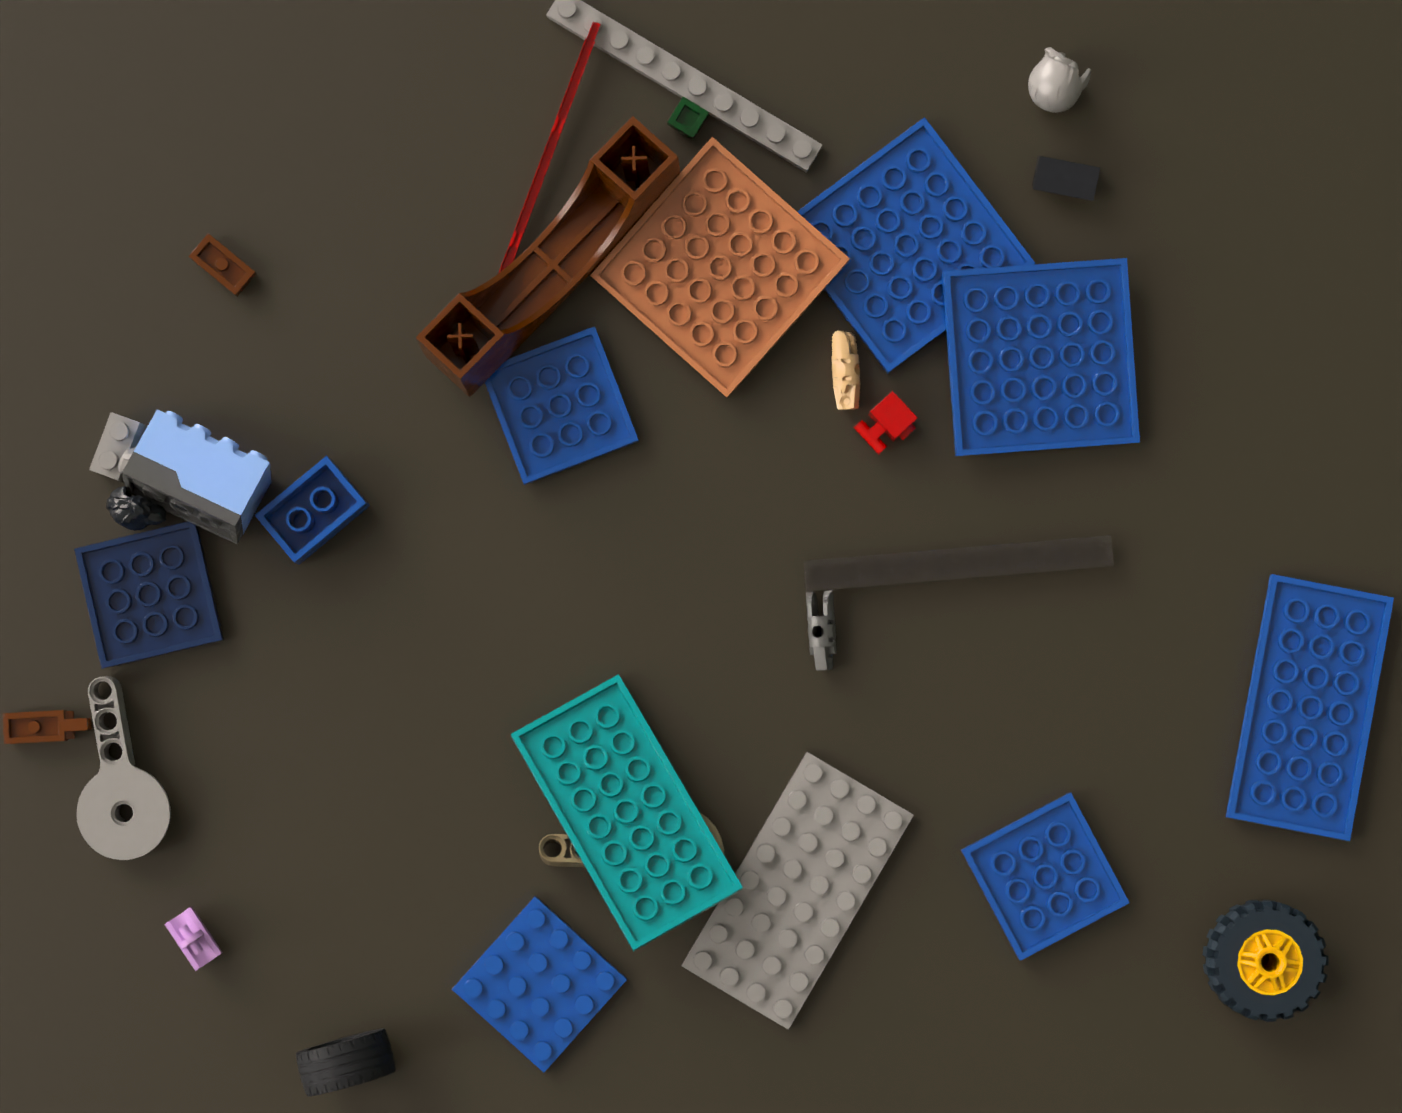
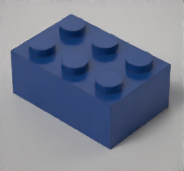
[255,456,370,565]

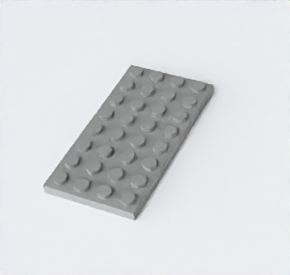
[681,752,914,1030]

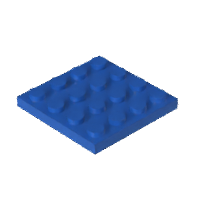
[485,326,639,485]
[961,792,1130,961]
[452,896,627,1073]

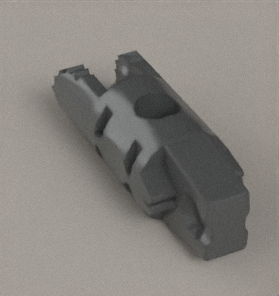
[806,590,837,671]

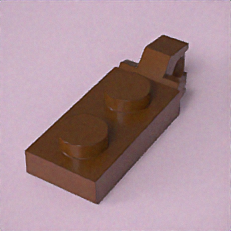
[3,710,92,744]

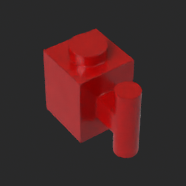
[854,391,918,455]

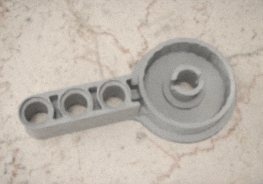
[77,676,171,860]

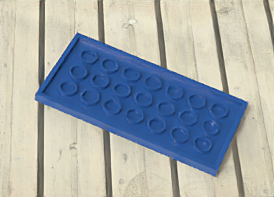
[1226,574,1394,841]

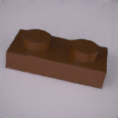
[188,233,257,297]

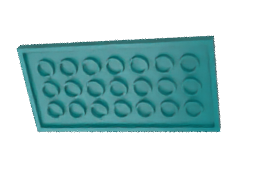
[511,674,743,952]

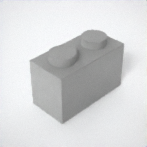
[89,412,147,483]

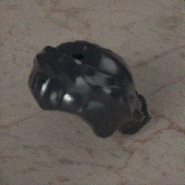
[106,486,166,531]

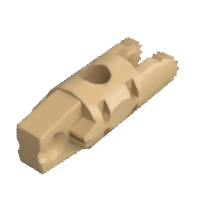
[831,330,861,410]

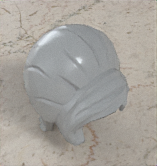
[1028,47,1091,113]

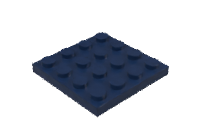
[74,521,224,669]

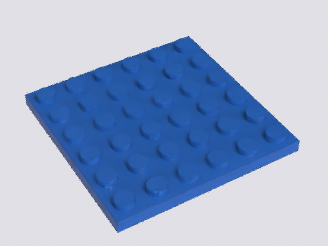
[797,117,1035,374]
[942,258,1140,456]

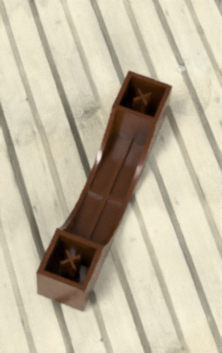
[416,116,681,397]

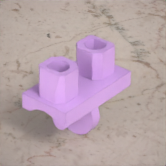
[164,906,223,971]

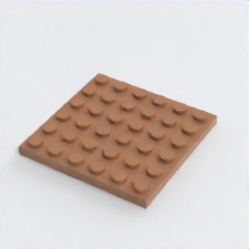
[590,137,850,398]

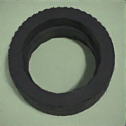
[296,1028,396,1097]

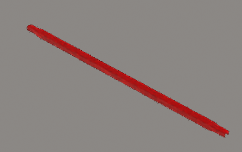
[498,21,601,274]

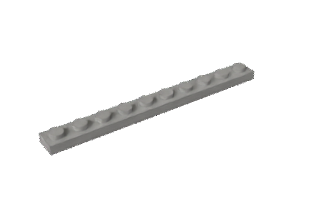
[546,0,823,173]

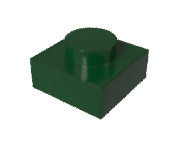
[667,97,709,140]

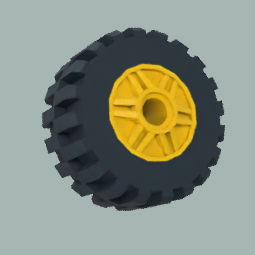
[1202,899,1329,1022]

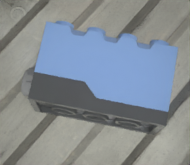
[118,409,272,545]

